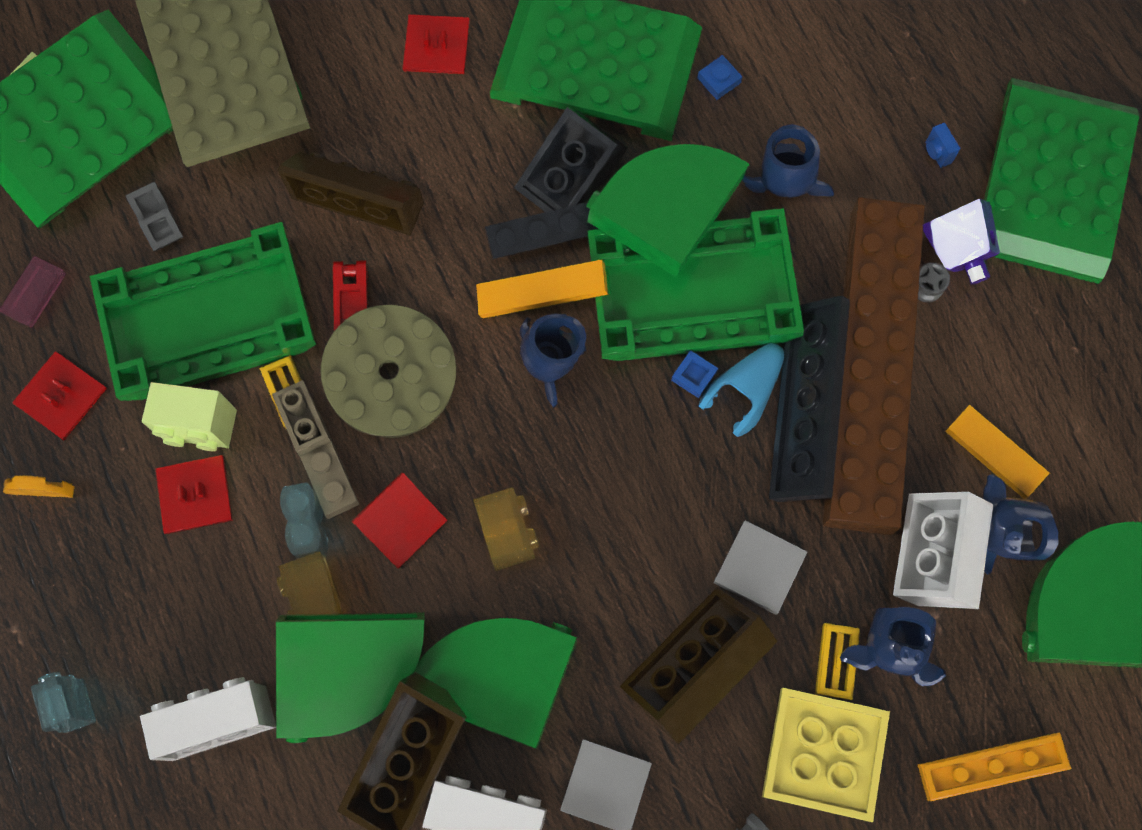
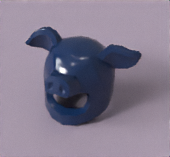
[743,124,834,198]
[520,313,587,408]
[983,474,1058,575]
[840,607,946,686]

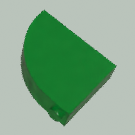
[587,144,749,277]
[1022,522,1142,668]
[276,613,425,743]
[414,618,577,749]

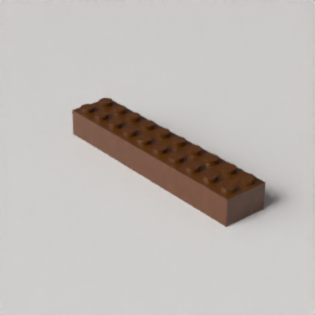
[823,197,925,535]

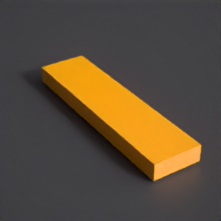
[476,260,608,318]
[918,732,1071,801]

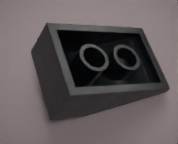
[514,107,628,212]

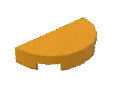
[3,476,74,498]

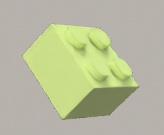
[142,382,237,451]

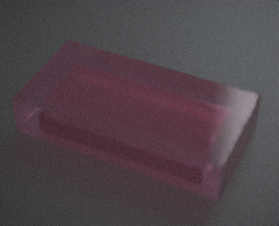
[0,256,66,328]

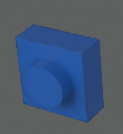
[697,55,742,100]
[925,122,961,168]
[671,350,718,398]

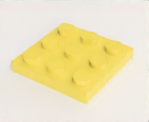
[762,688,890,822]

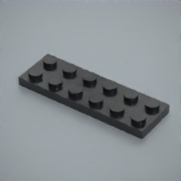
[769,296,850,502]

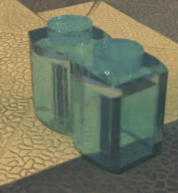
[280,482,328,562]
[31,672,96,733]

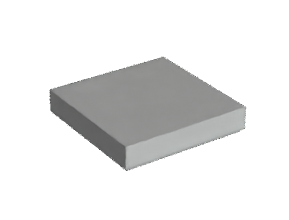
[714,520,807,615]
[560,739,652,830]

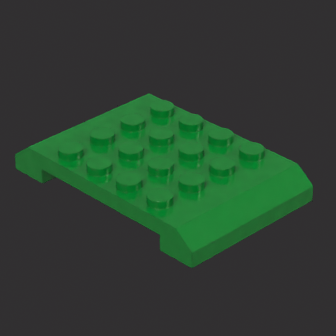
[490,0,702,141]
[0,9,173,229]
[984,78,1139,284]
[588,208,804,361]
[90,222,316,401]

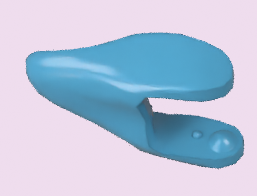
[699,343,784,437]

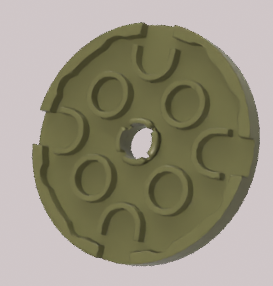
[321,305,456,438]

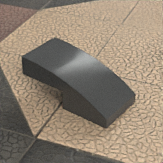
[126,182,184,252]

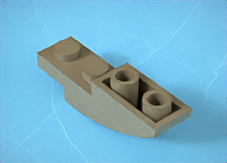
[272,380,360,519]

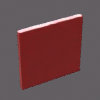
[403,14,470,74]
[12,351,107,440]
[155,455,233,534]
[352,473,447,569]

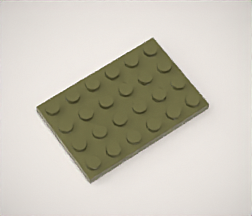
[135,0,310,167]

